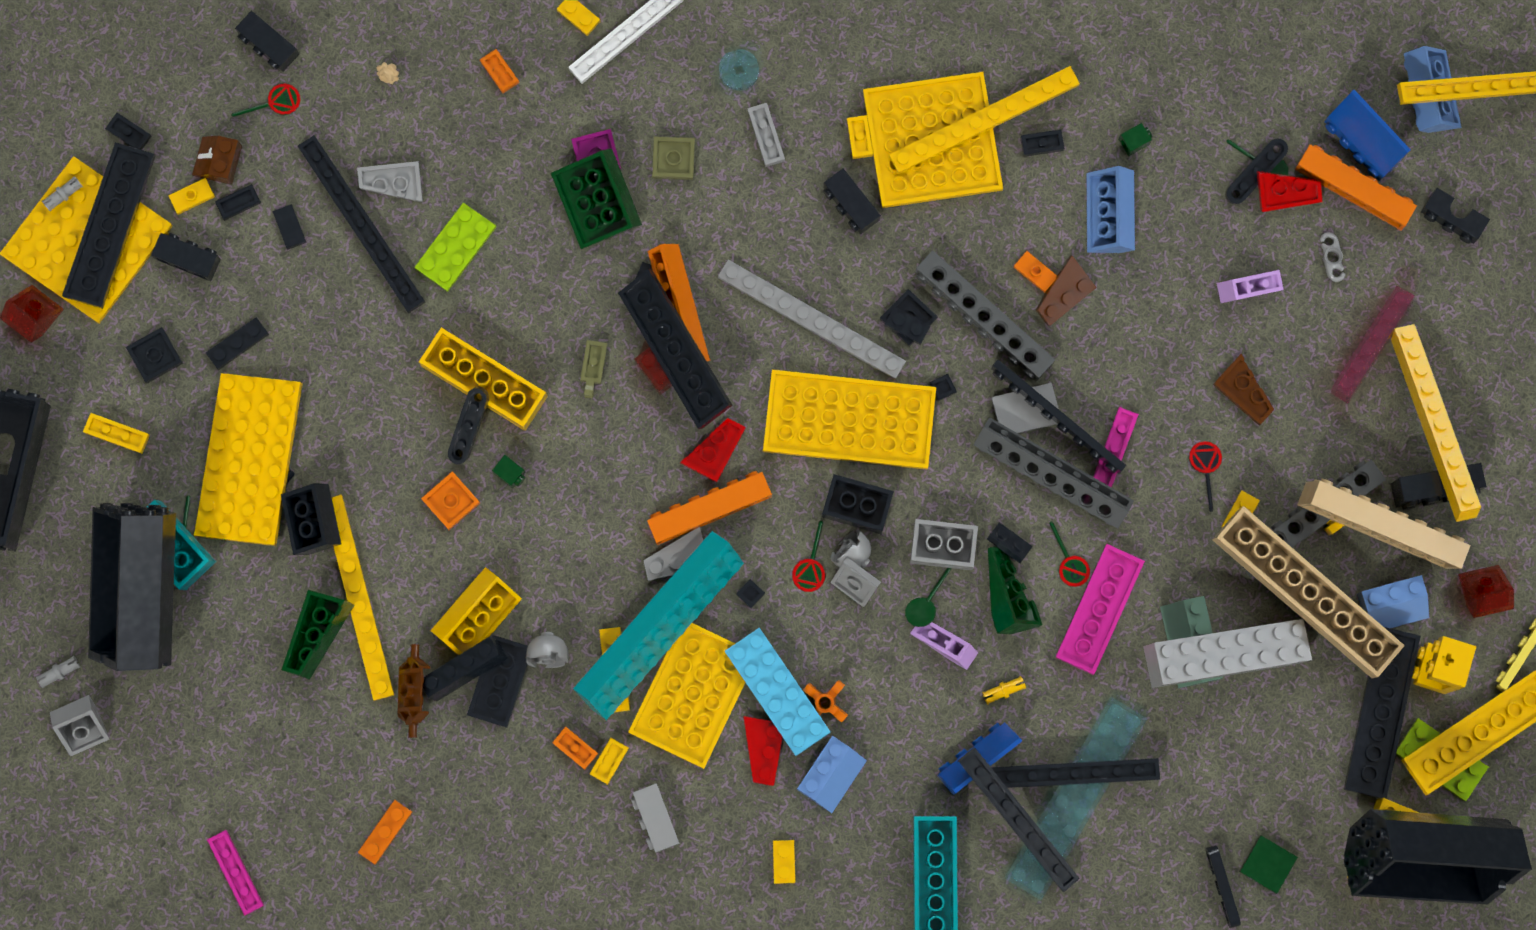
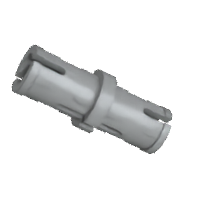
[42,176,83,211]
[36,656,80,688]

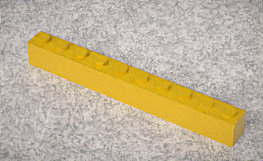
[1391,324,1481,522]

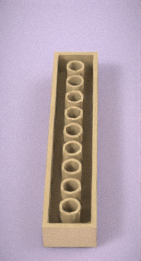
[1212,506,1405,678]

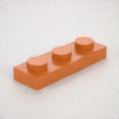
[358,800,412,865]

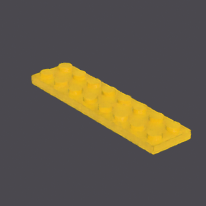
[1401,670,1536,796]

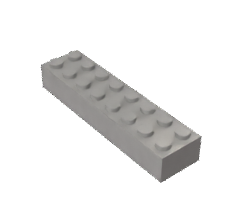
[1143,619,1312,688]

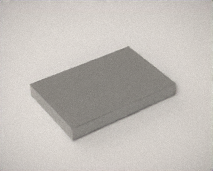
[991,383,1059,434]

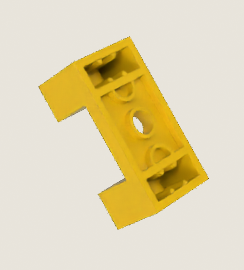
[1412,636,1477,694]

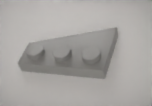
[357,161,423,203]
[643,527,703,581]

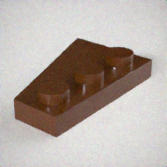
[1036,255,1097,326]
[1213,354,1274,426]

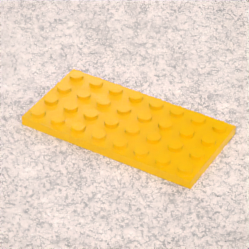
[763,370,936,470]
[194,373,303,546]

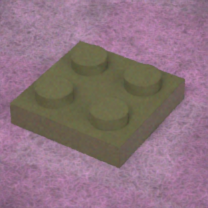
[652,137,695,180]

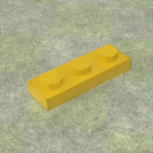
[83,413,150,454]

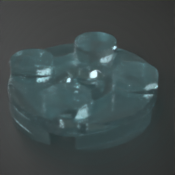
[719,49,759,91]

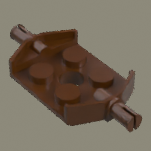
[397,644,430,738]

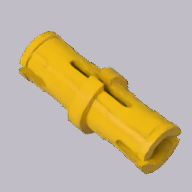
[982,676,1026,705]

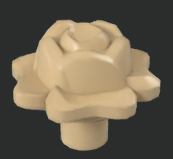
[377,62,399,84]

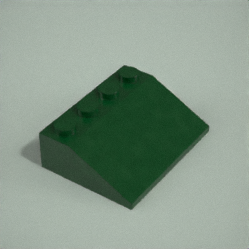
[551,149,642,249]

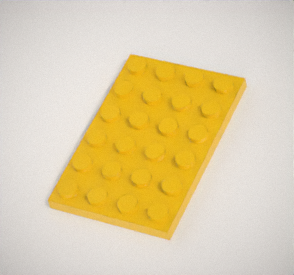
[628,623,745,769]

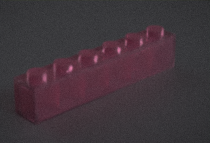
[1331,286,1415,404]

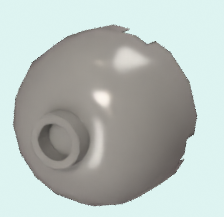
[830,529,871,568]
[526,632,568,668]

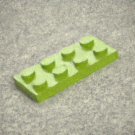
[414,203,496,292]
[1396,718,1489,802]

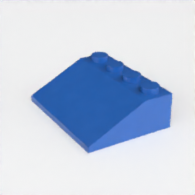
[1325,90,1411,181]

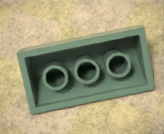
[1160,596,1223,689]

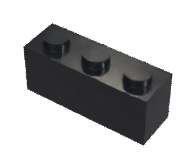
[235,10,299,72]
[823,168,881,234]
[151,232,221,282]

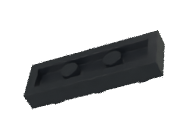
[206,317,269,370]

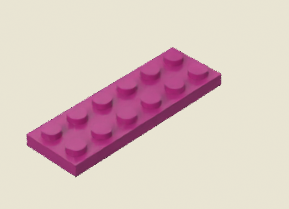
[1055,544,1145,675]

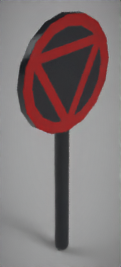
[1189,441,1222,512]

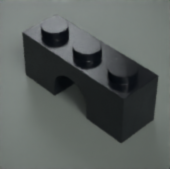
[1421,188,1490,244]

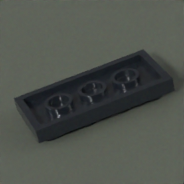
[467,635,528,728]

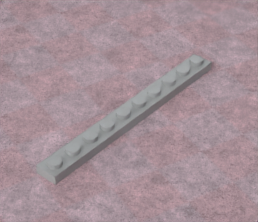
[718,260,906,380]

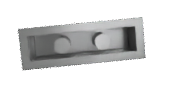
[631,783,680,853]

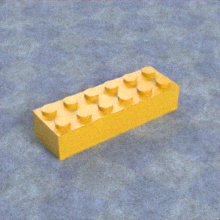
[419,327,548,431]

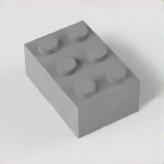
[910,519,978,571]

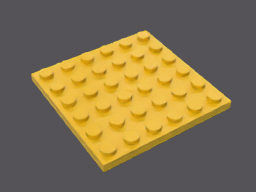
[863,72,1003,208]
[0,156,173,324]

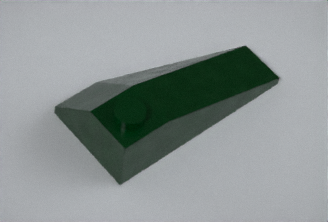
[988,547,1043,634]

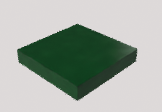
[1239,835,1298,894]

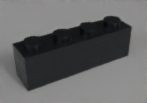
[423,636,507,701]

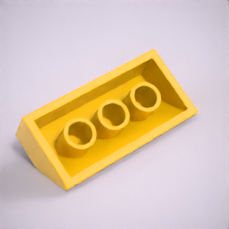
[430,567,522,655]

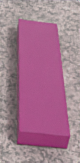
[1093,407,1139,488]
[207,830,264,916]

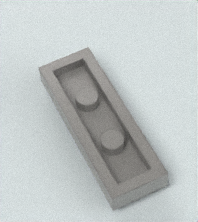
[747,103,785,167]

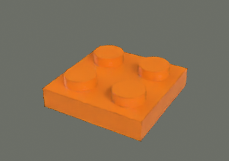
[421,471,480,530]

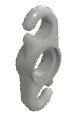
[1320,232,1345,282]

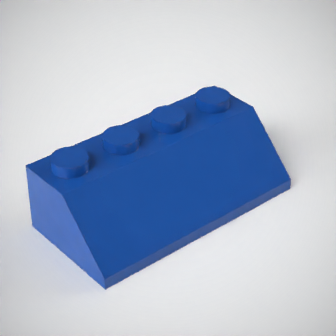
[937,722,1022,795]

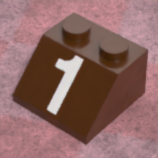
[192,136,242,185]

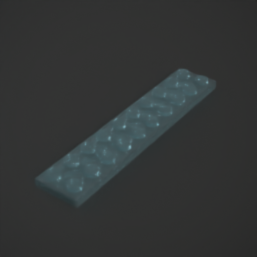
[1004,697,1147,900]

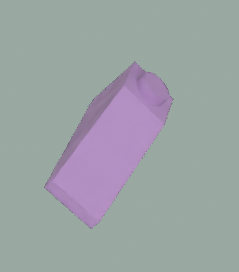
[1217,270,1284,303]
[910,622,978,670]

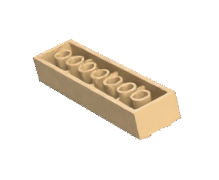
[1297,479,1471,569]

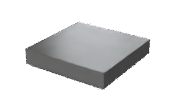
[831,557,881,607]

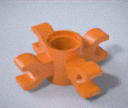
[803,680,848,722]

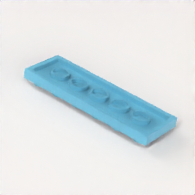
[725,628,831,756]

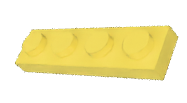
[1495,618,1536,692]

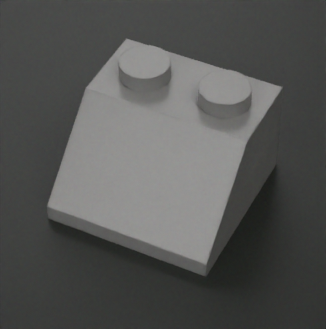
[50,695,109,757]

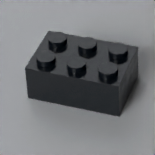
[822,474,894,535]
[281,483,341,555]

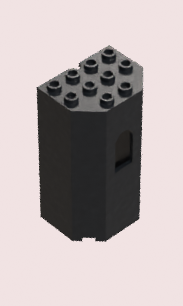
[0,388,51,552]
[88,503,176,671]
[1344,809,1532,905]

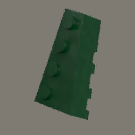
[281,590,354,679]

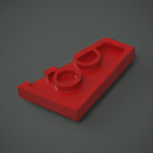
[1257,171,1322,212]
[680,418,746,483]
[743,716,782,786]

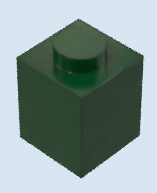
[1118,123,1152,157]
[492,455,526,489]

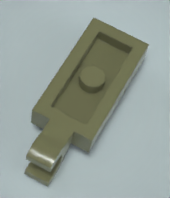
[580,340,608,399]

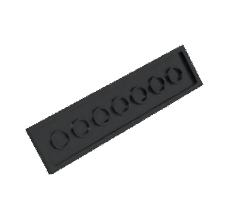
[62,142,156,309]
[618,269,733,429]
[1344,627,1421,799]

